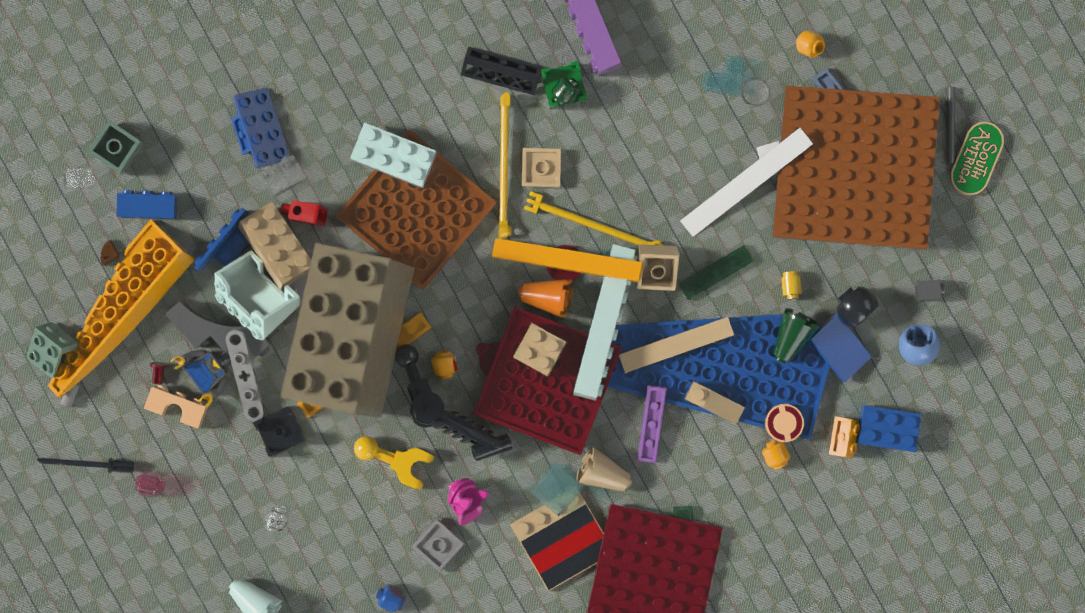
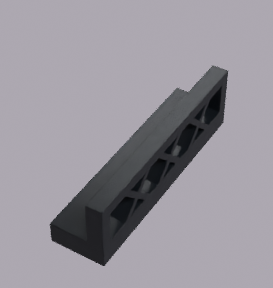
[461,47,542,96]

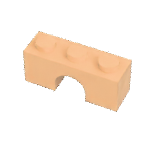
[144,385,208,428]

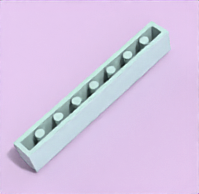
[573,244,638,401]

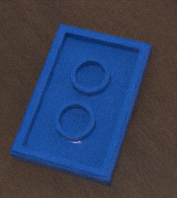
[809,314,872,382]

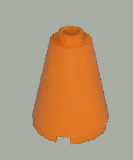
[518,279,573,318]

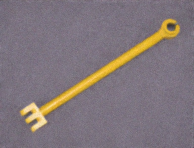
[498,92,512,238]
[524,191,663,246]

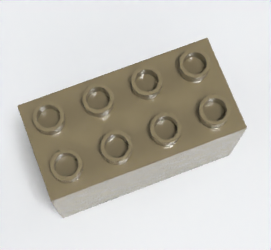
[281,243,415,418]

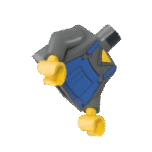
[171,350,231,408]

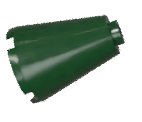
[773,308,820,364]

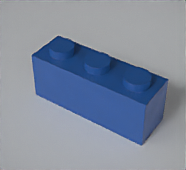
[116,190,177,220]

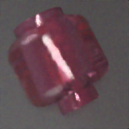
[135,472,165,498]

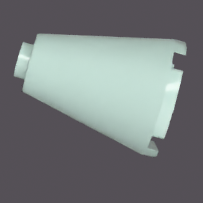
[229,579,283,613]

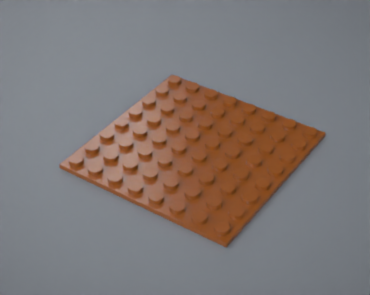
[773,86,940,250]

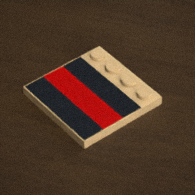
[510,486,603,591]

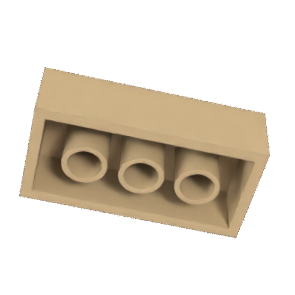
[238,202,311,290]

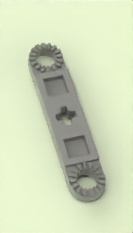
[226,329,264,422]

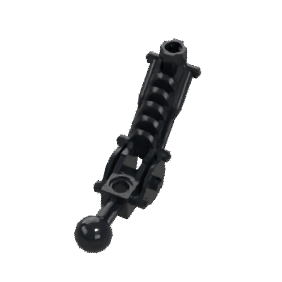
[395,344,513,462]

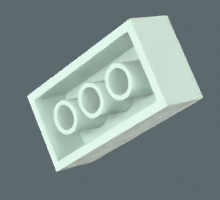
[350,123,437,188]

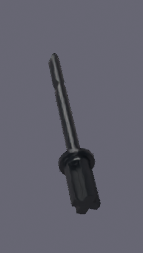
[37,458,134,473]

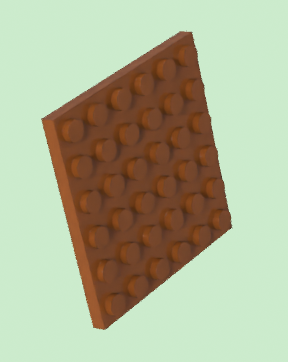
[335,129,497,290]

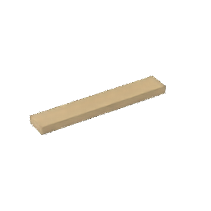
[619,317,734,373]

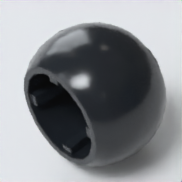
[836,286,878,327]

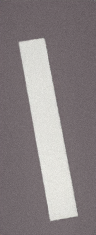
[680,128,813,236]

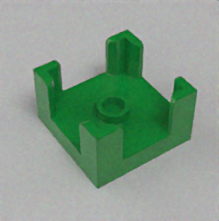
[541,61,587,109]

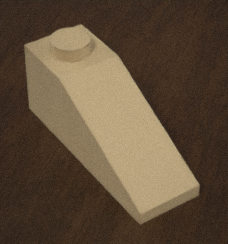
[685,382,745,424]

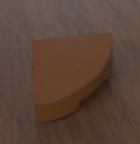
[100,240,120,266]

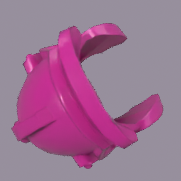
[447,478,488,525]

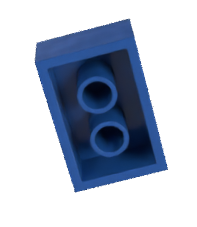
[856,405,921,452]

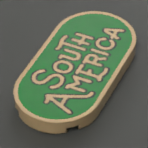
[950,122,1004,196]

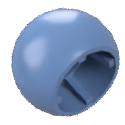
[898,324,941,366]

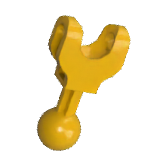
[354,436,434,490]

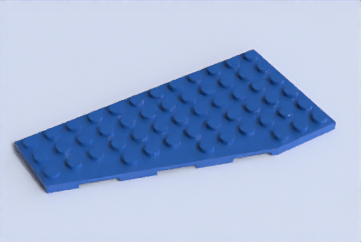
[608,314,830,440]

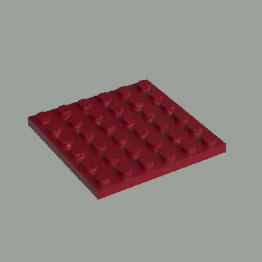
[473,306,622,456]
[586,503,723,613]

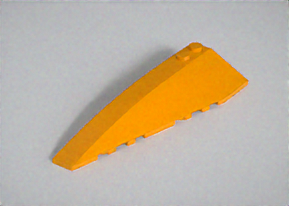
[48,220,195,398]

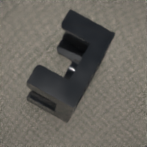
[253,406,306,457]

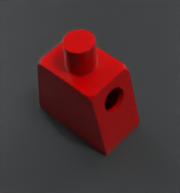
[280,200,329,227]

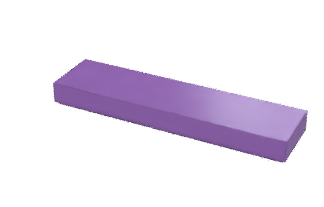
[637,385,667,463]

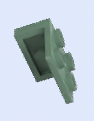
[27,322,78,378]

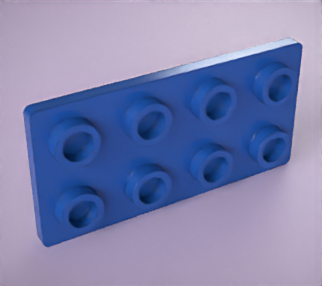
[231,88,291,168]
[194,208,250,272]

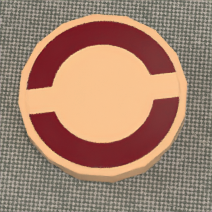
[765,404,804,442]

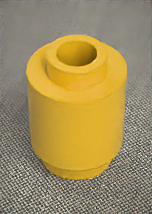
[781,271,802,299]

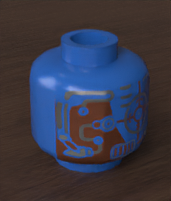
[376,584,406,613]

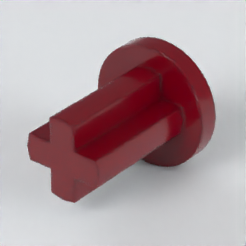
[150,362,168,385]

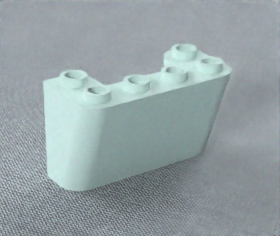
[214,250,300,340]

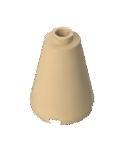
[576,447,632,492]

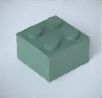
[87,120,144,175]

